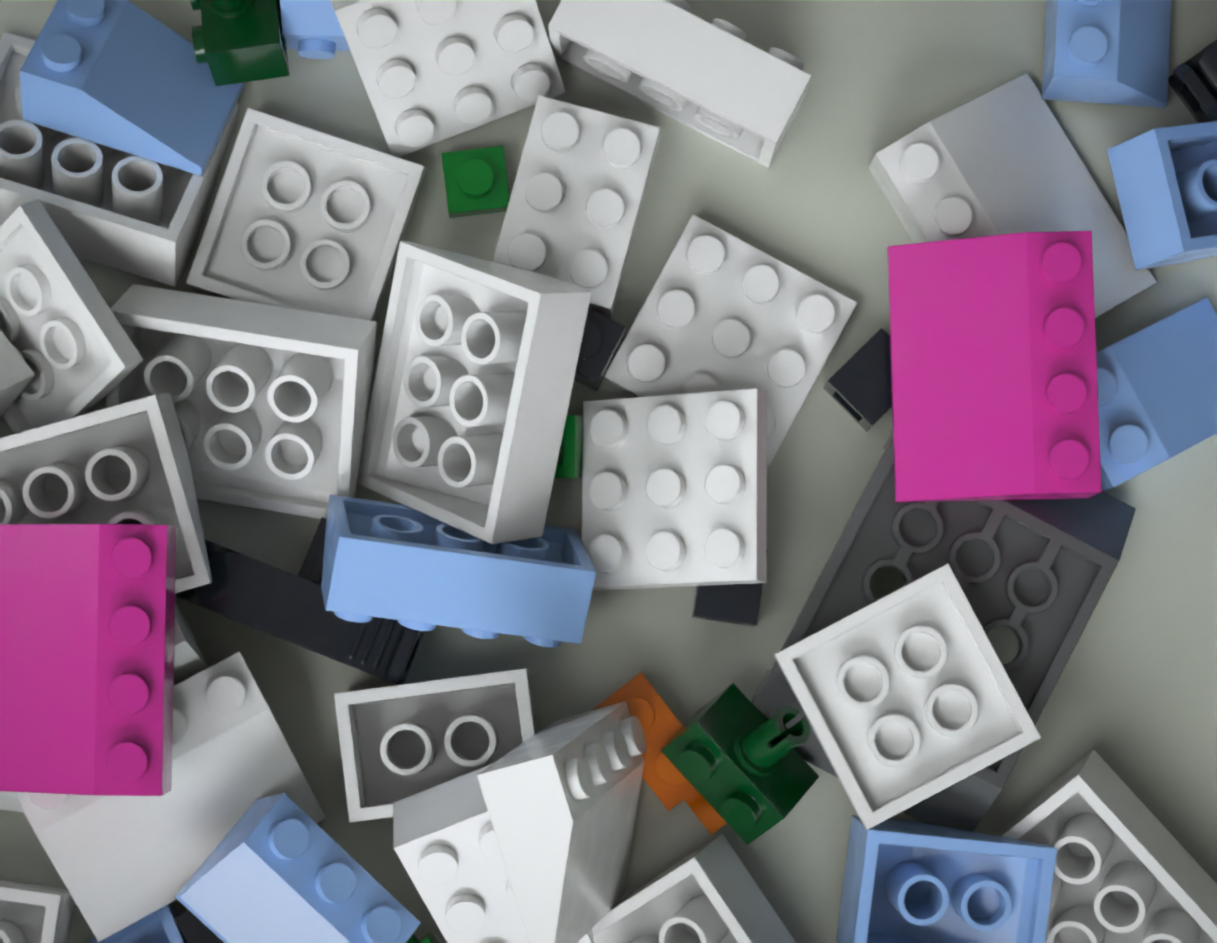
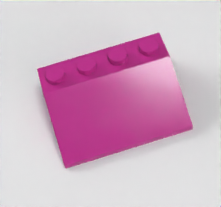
[887,231,1101,502]
[0,524,177,796]

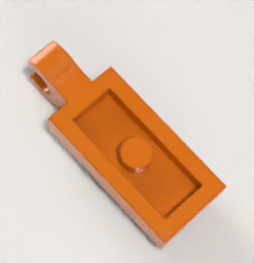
[593,672,727,835]

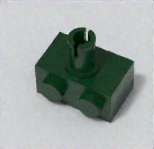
[190,0,290,86]
[661,683,819,845]

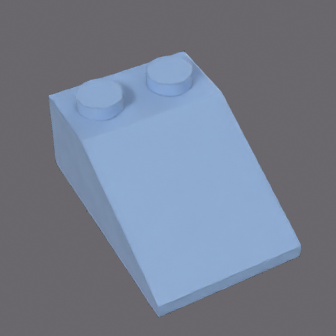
[20,0,244,176]
[1107,121,1217,270]
[1096,298,1217,492]
[836,815,1057,943]

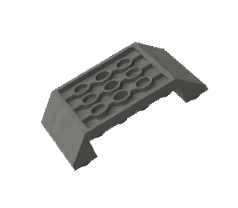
[751,430,1136,832]

